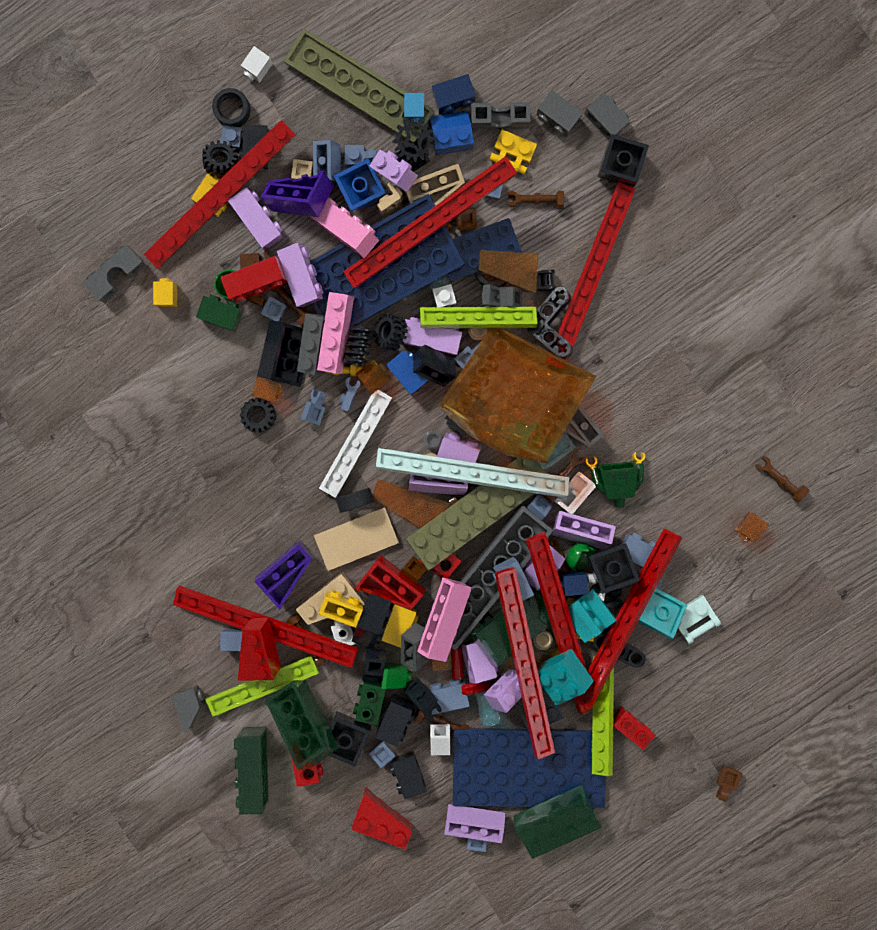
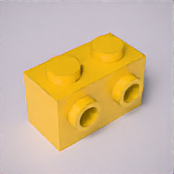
[319,590,363,628]
[381,604,419,648]

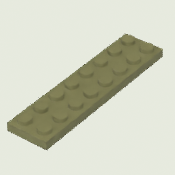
[283,28,435,143]
[406,451,547,570]

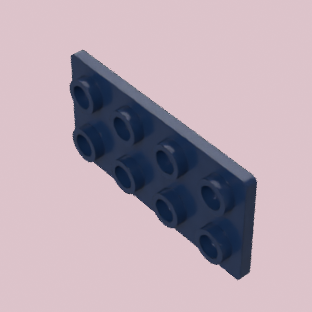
[448,218,522,282]

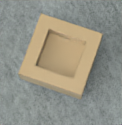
[291,159,313,180]

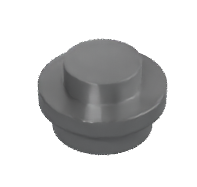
[423,430,442,449]

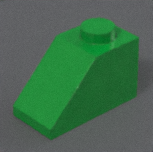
[381,662,412,689]

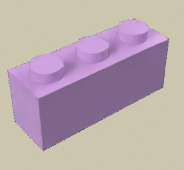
[228,187,283,251]
[277,243,323,307]
[403,317,462,356]
[408,474,468,496]
[552,511,616,550]
[444,804,505,843]

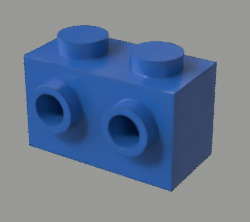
[386,350,429,396]

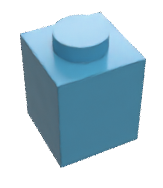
[404,93,424,123]

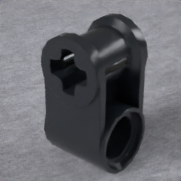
[518,269,556,292]

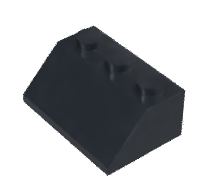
[257,321,304,387]

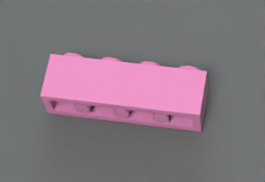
[309,198,379,258]
[317,292,354,374]
[417,577,472,662]

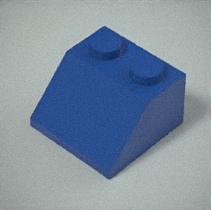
[430,111,474,155]
[334,158,386,211]

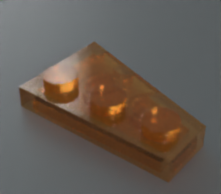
[478,250,539,293]

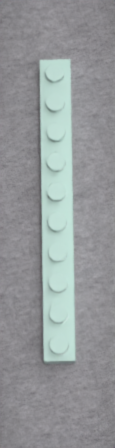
[375,448,569,498]

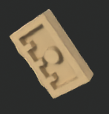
[377,182,403,219]

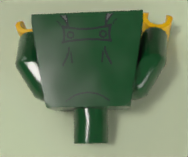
[586,452,645,507]

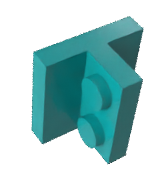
[568,588,617,643]
[638,588,687,640]

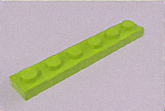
[420,307,537,328]
[205,655,319,717]
[592,656,614,776]

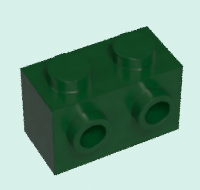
[196,294,243,333]
[353,681,386,726]

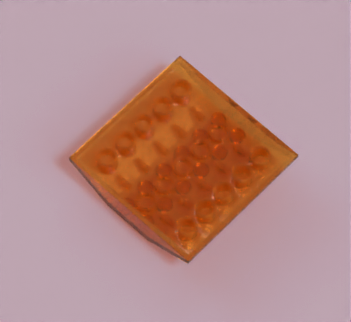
[438,328,596,463]

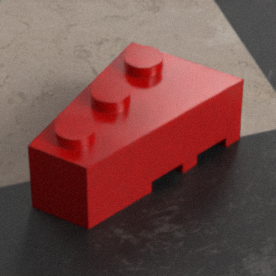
[221,256,288,303]
[355,554,426,610]
[238,617,281,681]
[351,787,413,849]

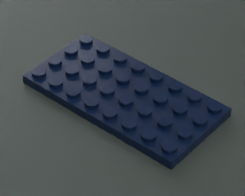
[310,194,466,329]
[452,728,606,808]

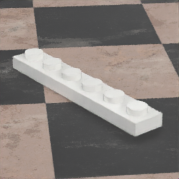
[319,388,392,498]

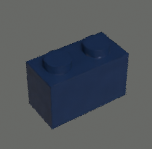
[432,74,476,114]
[559,570,589,596]

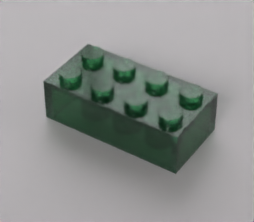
[470,588,551,667]
[265,680,339,770]
[234,726,269,815]
[513,785,602,859]

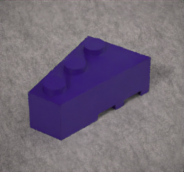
[261,171,334,217]
[255,540,312,610]

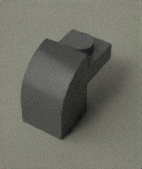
[481,285,523,307]

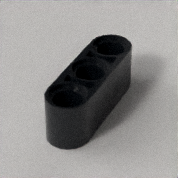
[592,632,646,668]

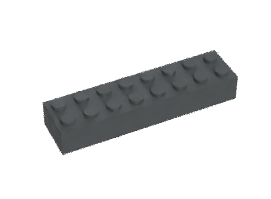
[425,505,553,650]

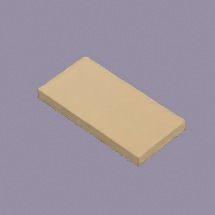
[314,507,399,571]

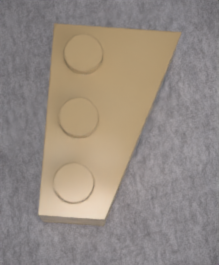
[405,164,465,205]
[296,572,367,625]

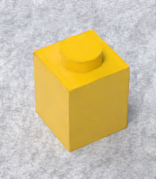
[153,278,177,307]

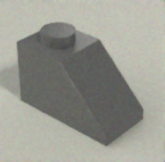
[171,685,204,733]

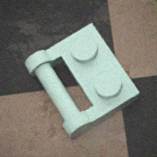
[678,595,722,644]

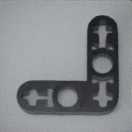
[527,287,573,359]

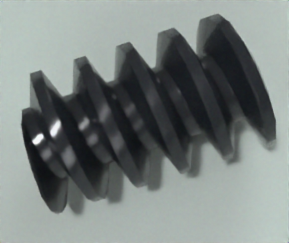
[343,325,375,368]

